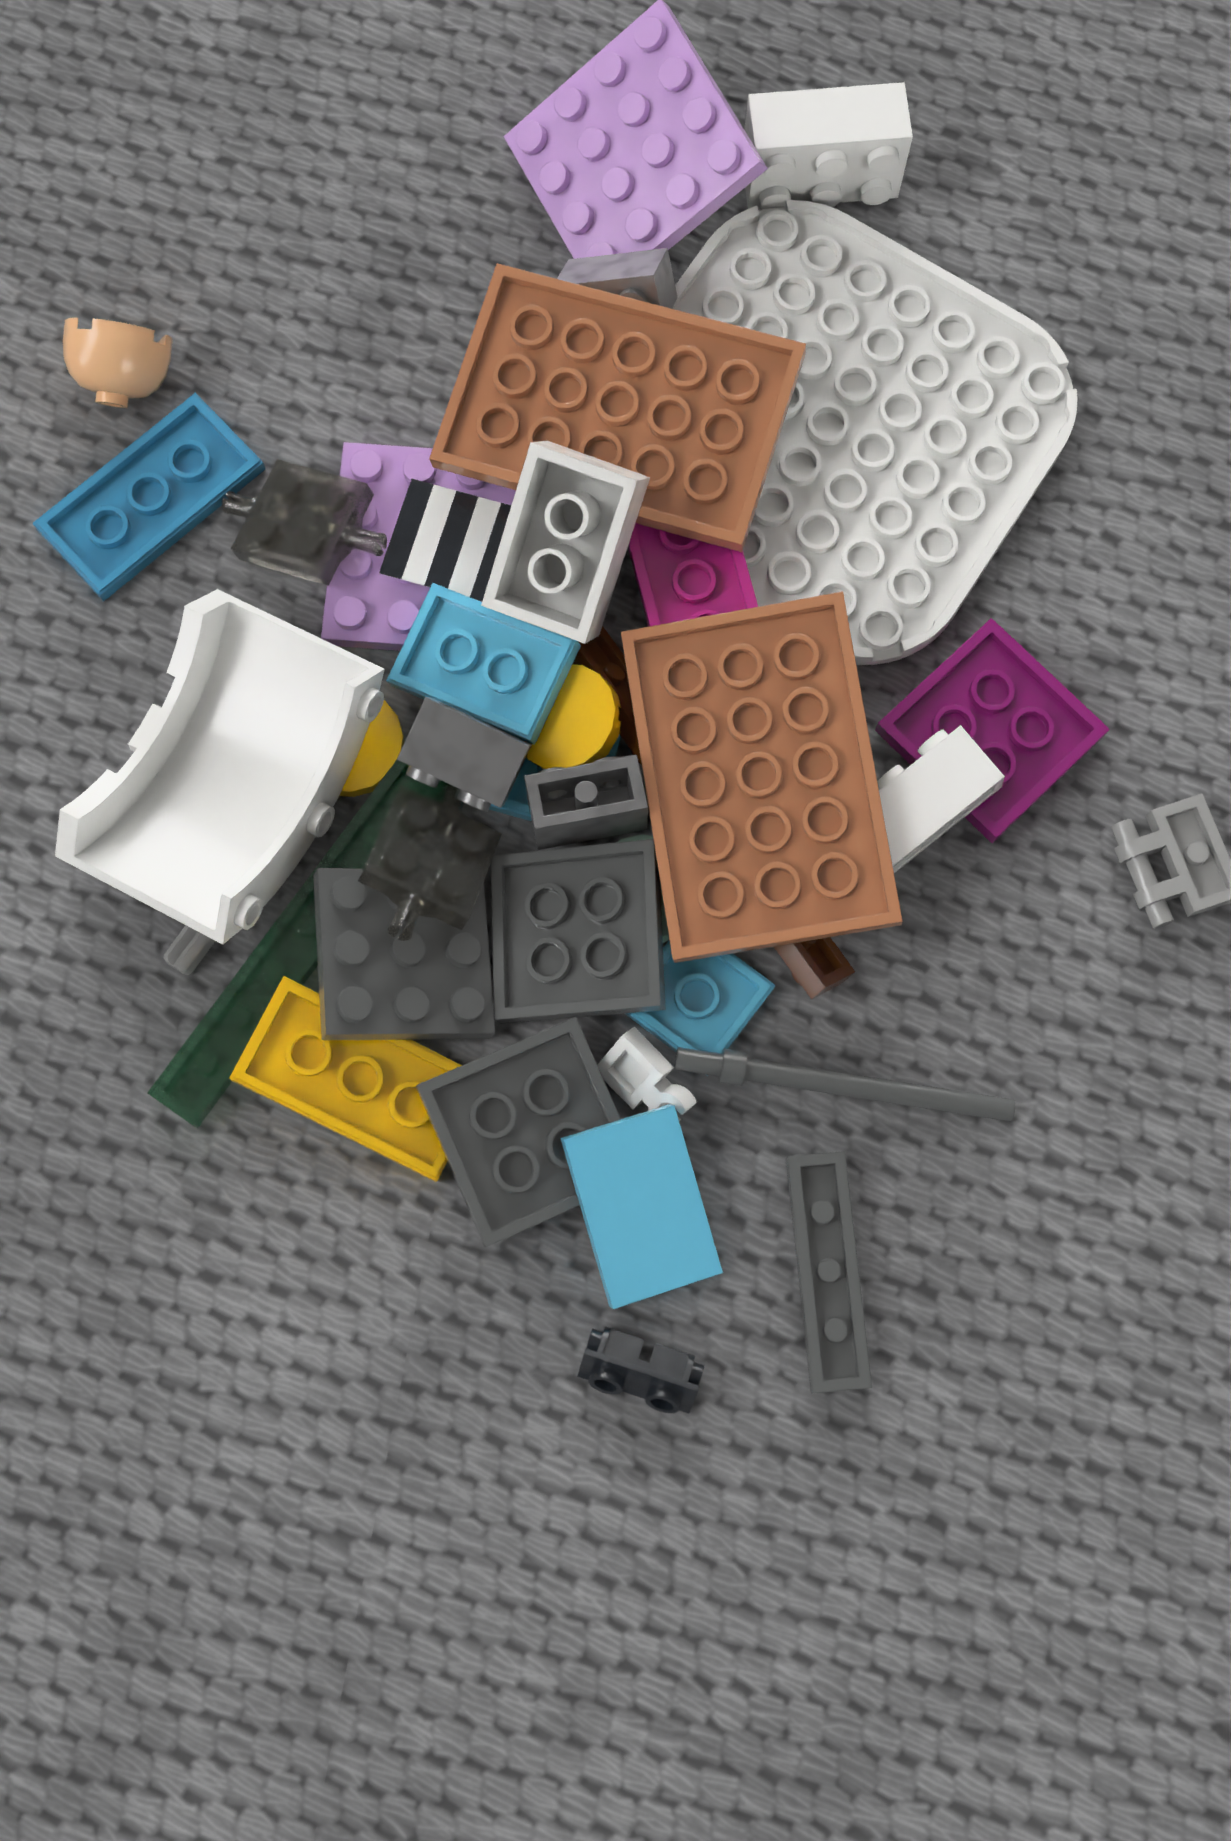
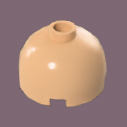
[63,318,173,408]

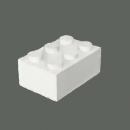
[744,82,913,210]
[481,441,650,644]

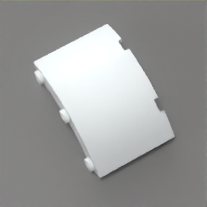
[55,589,385,945]

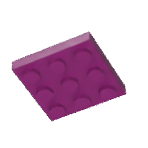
[875,618,1110,843]

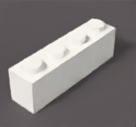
[877,725,1005,873]

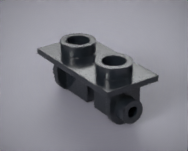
[577,1326,704,1414]

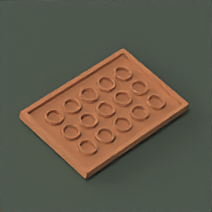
[429,263,806,552]
[621,591,903,963]

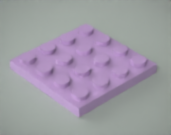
[503,0,768,259]
[321,442,516,651]

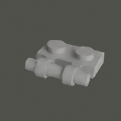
[1111,794,1231,929]

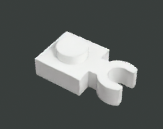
[597,1027,697,1121]

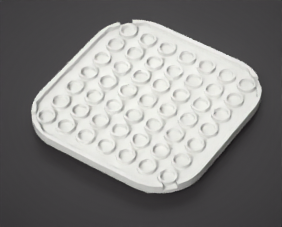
[673,200,1078,665]

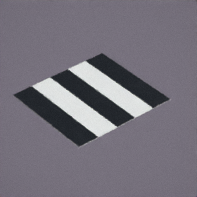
[379,479,511,602]

